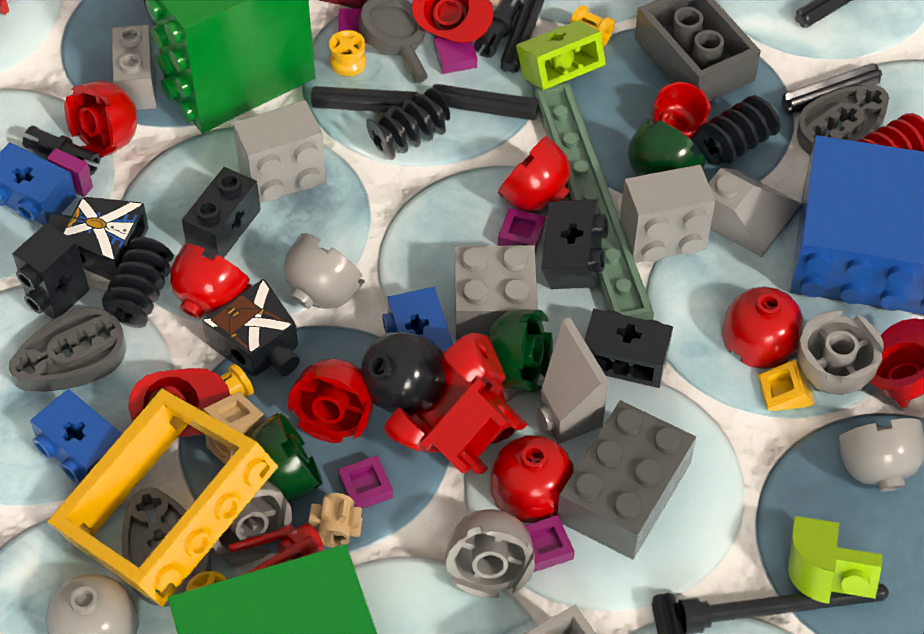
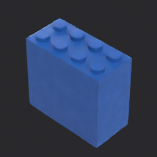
[790,135,924,314]

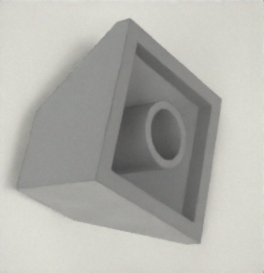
[708,168,802,257]
[537,317,608,444]

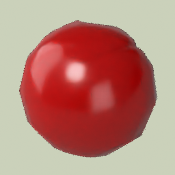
[651,81,711,140]

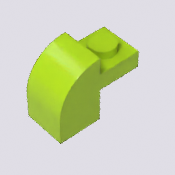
[788,516,883,604]

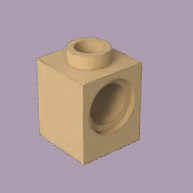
[203,392,264,465]

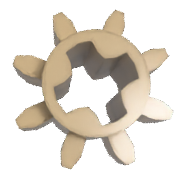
[308,493,363,548]

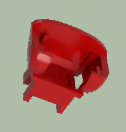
[383,332,527,474]

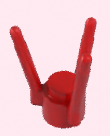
[228,523,324,574]

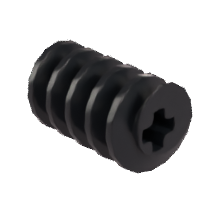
[366,88,450,160]
[695,95,781,165]
[102,237,174,328]

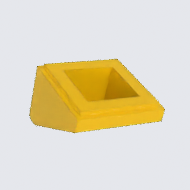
[758,359,815,411]

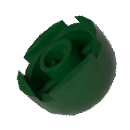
[627,119,706,177]
[486,309,553,392]
[249,413,323,500]

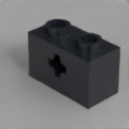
[181,167,261,259]
[541,199,608,289]
[12,223,89,319]
[584,308,673,388]

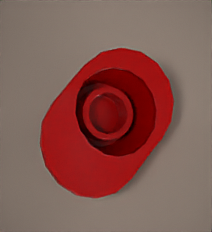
[412,0,494,43]
[869,318,924,408]
[128,368,231,437]

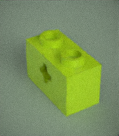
[516,20,606,90]

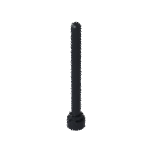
[677,583,889,634]

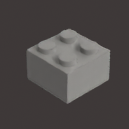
[233,100,326,203]
[620,164,716,263]
[454,245,538,340]

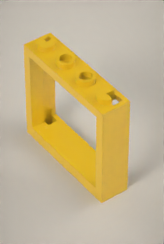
[47,389,278,607]

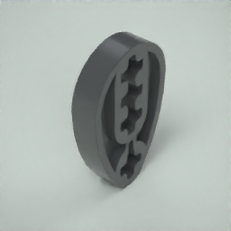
[796,84,889,156]
[9,307,126,392]
[121,488,211,607]

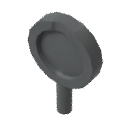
[358,0,428,83]

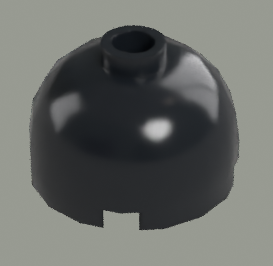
[361,331,446,416]

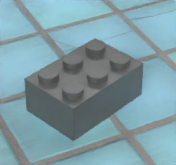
[635,0,761,101]
[557,400,696,560]

